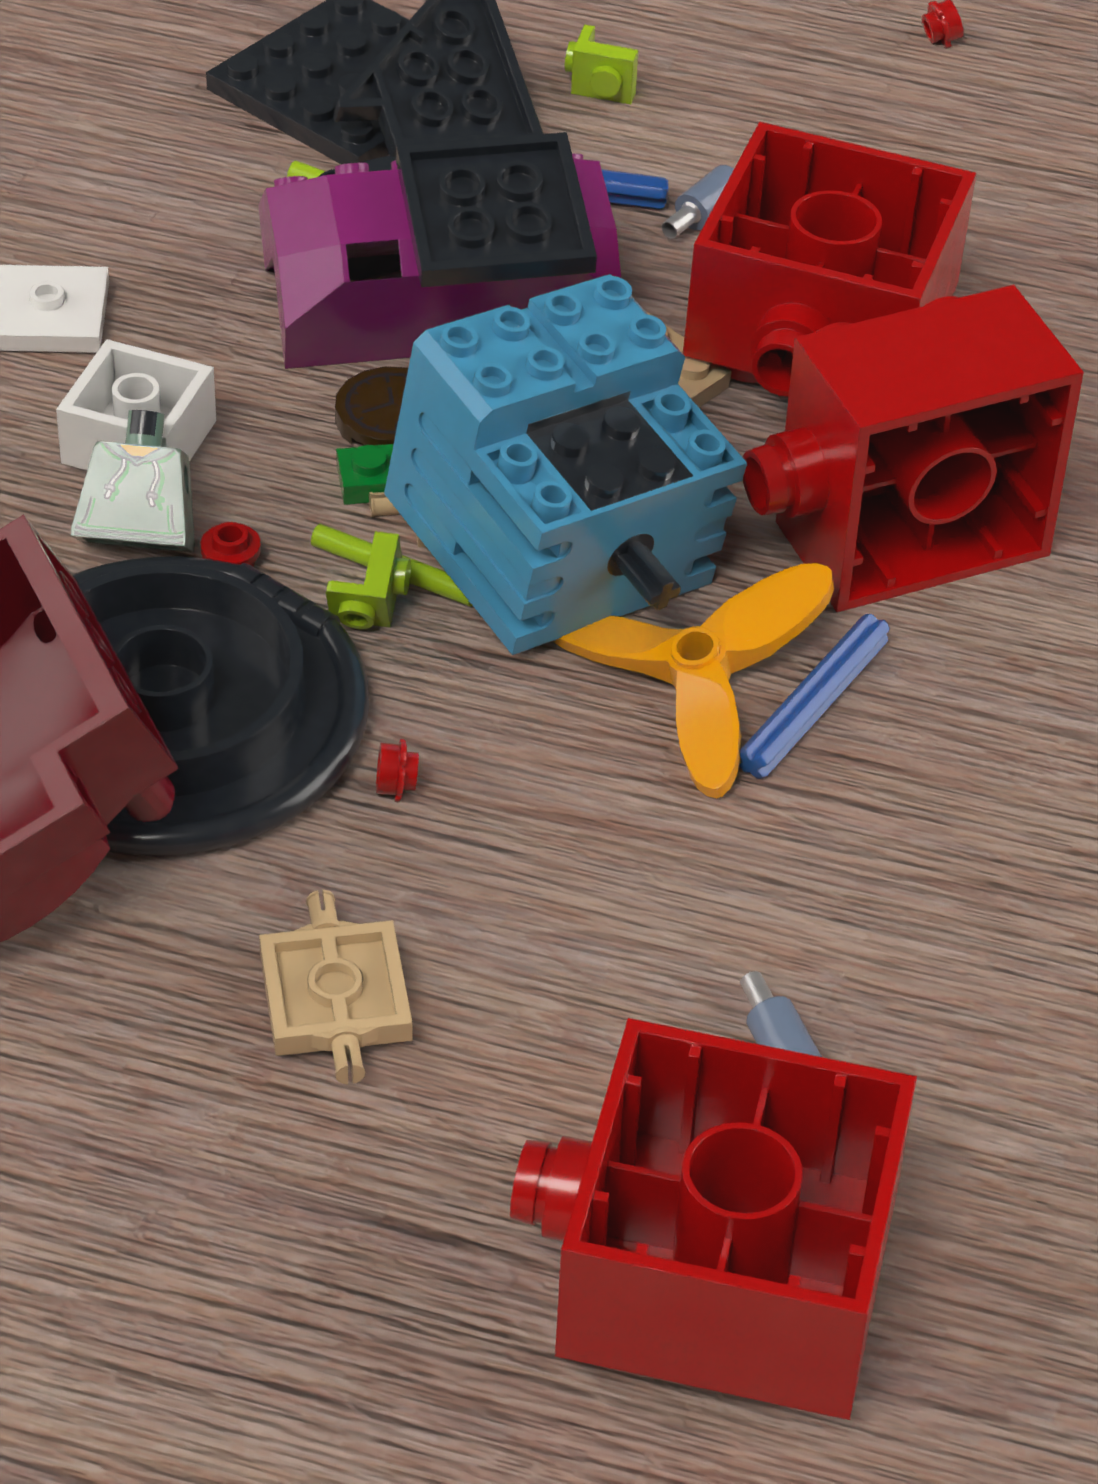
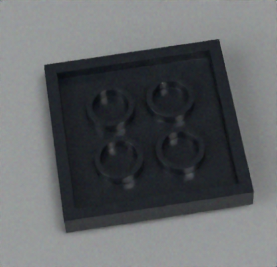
[396,132,597,288]

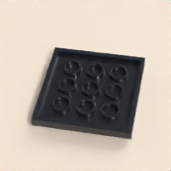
[206,0,409,165]

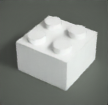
[56,339,216,470]

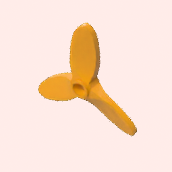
[553,563,834,799]

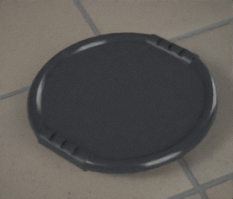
[72,556,369,856]

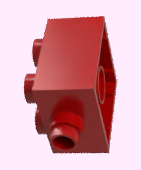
[683,121,977,397]
[743,284,1084,613]
[510,1018,917,1420]

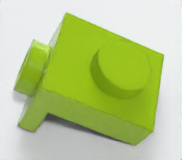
[564,24,638,105]
[325,531,411,629]

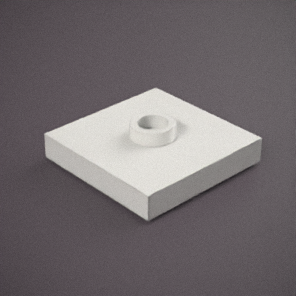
[0,265,109,353]

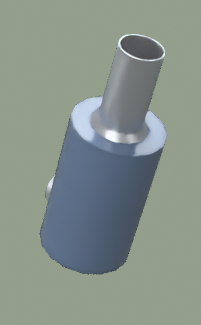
[661,165,734,239]
[740,971,822,1057]

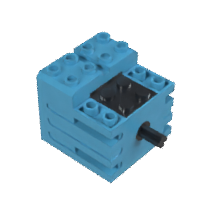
[384,274,747,655]

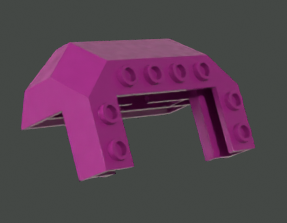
[258,154,622,369]

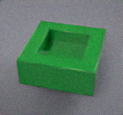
[336,444,394,505]

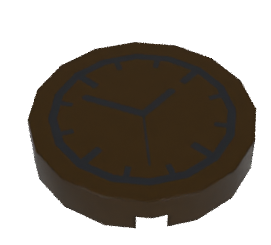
[335,366,408,445]

